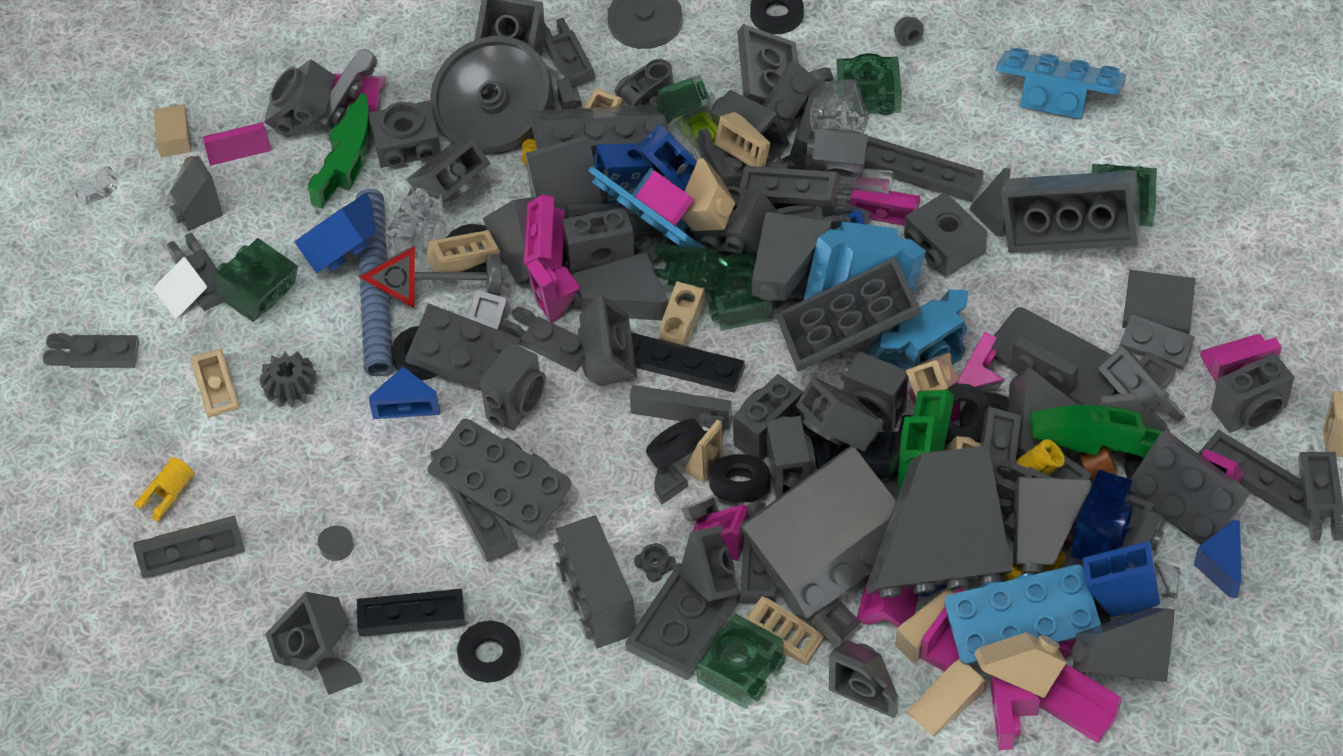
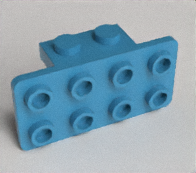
[996,48,1126,119]
[588,166,707,254]
[944,565,1101,665]

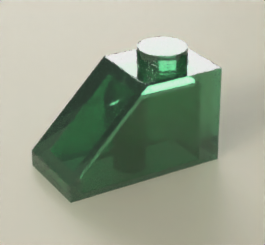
[656,74,711,120]

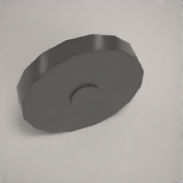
[608,0,682,49]

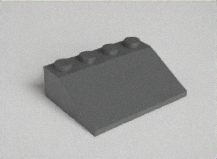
[775,256,922,371]
[740,446,896,619]

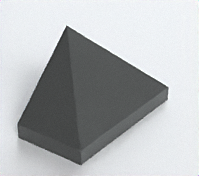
[970,168,1011,237]

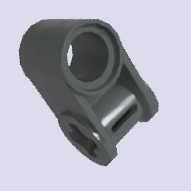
[615,59,674,106]

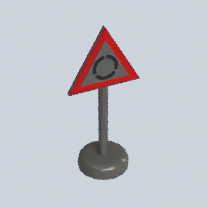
[359,245,501,308]

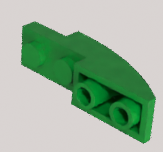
[308,93,371,209]
[898,390,955,492]
[1029,405,1163,459]

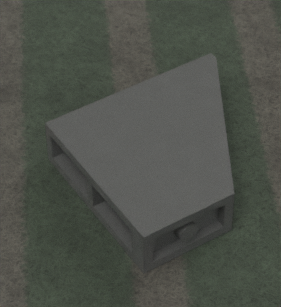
[866,446,1013,598]

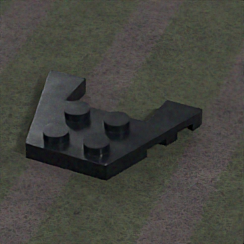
[801,415,913,478]

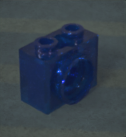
[1071,470,1134,560]

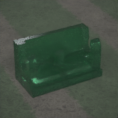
[653,245,729,290]

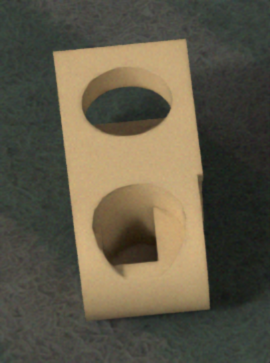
[659,281,706,346]
[906,353,960,398]

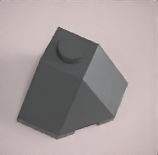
[169,156,223,231]
[265,592,349,671]
[829,640,898,718]

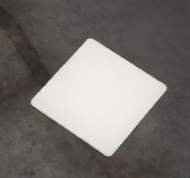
[153,257,207,319]

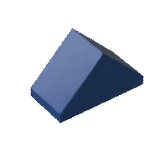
[369,367,440,419]
[1194,520,1241,598]

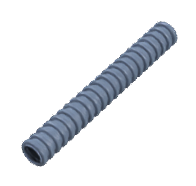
[355,189,393,376]

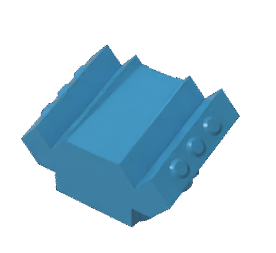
[804,221,925,300]
[865,289,969,382]

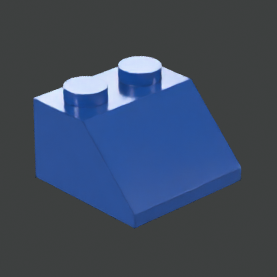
[294,193,376,273]

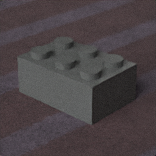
[553,515,636,649]

